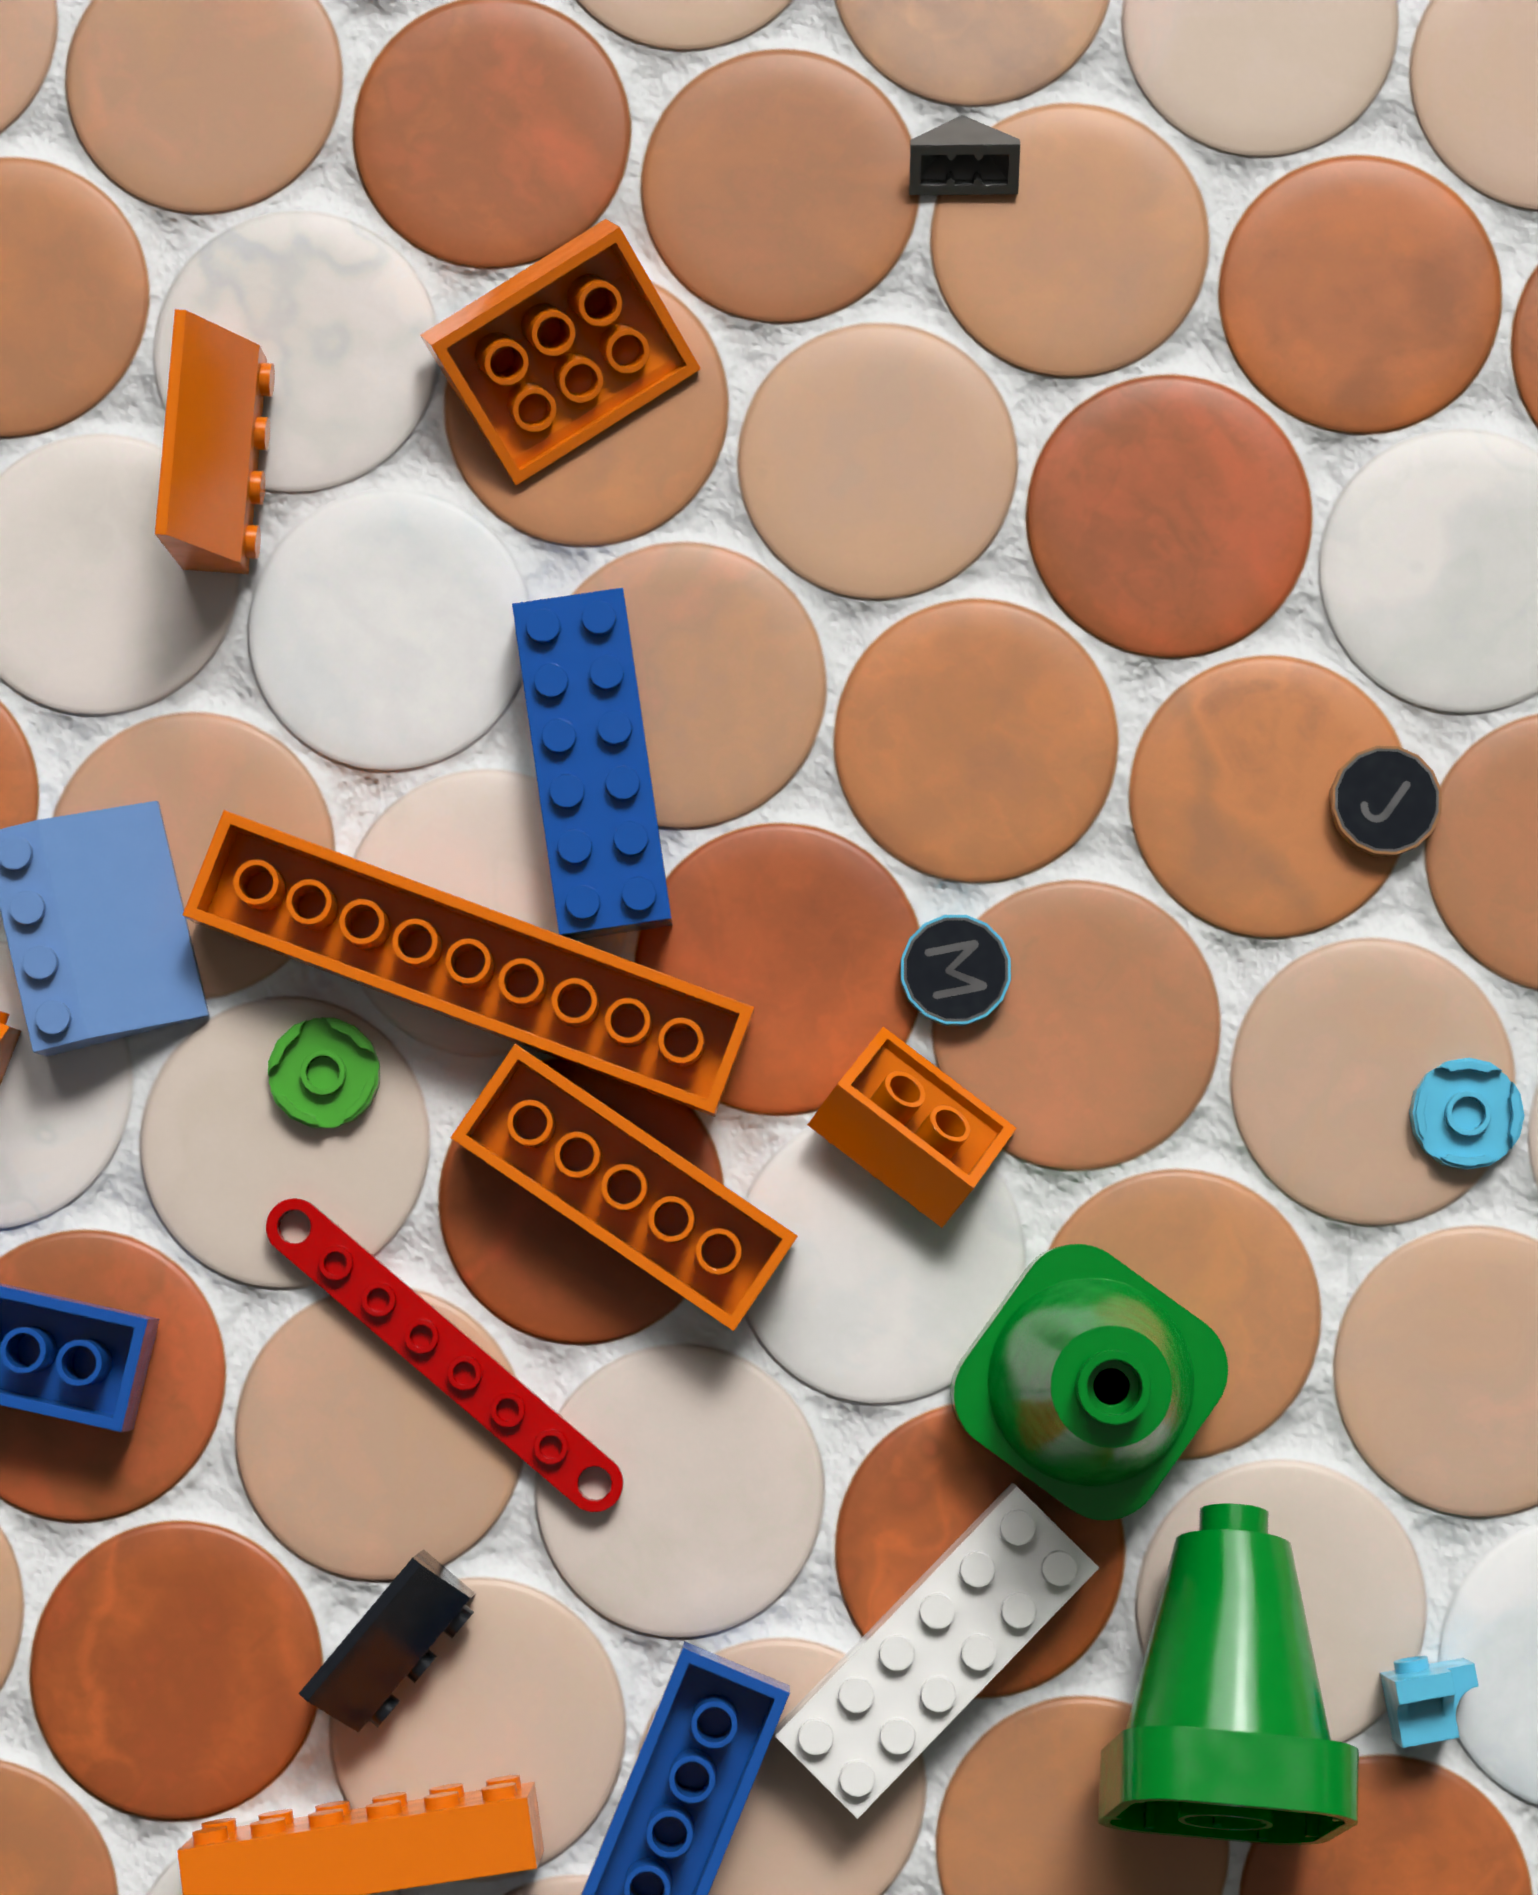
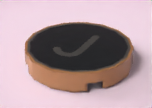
[1329,746,1442,857]

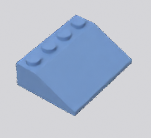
[0,801,210,1057]

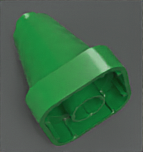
[950,1244,1228,1521]
[1098,1503,1359,1845]

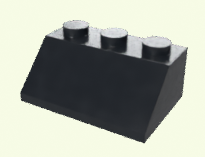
[298,1549,475,1732]

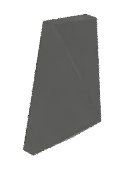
[909,115,1021,195]

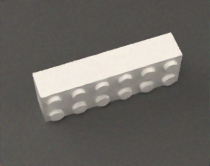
[775,1483,1099,1819]

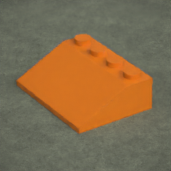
[420,219,701,485]
[155,309,275,574]

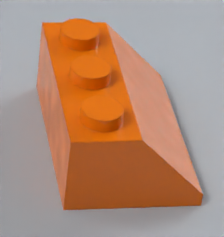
[807,1026,1017,1228]

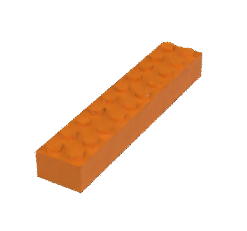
[183,810,754,1117]

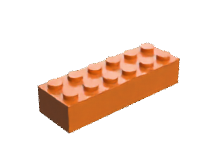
[450,1044,798,1331]
[177,1775,544,1895]

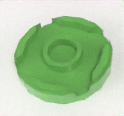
[268,1017,380,1128]

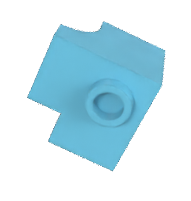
[1380,1656,1479,1748]

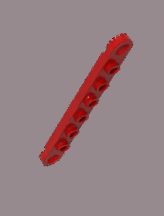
[266,1198,624,1512]

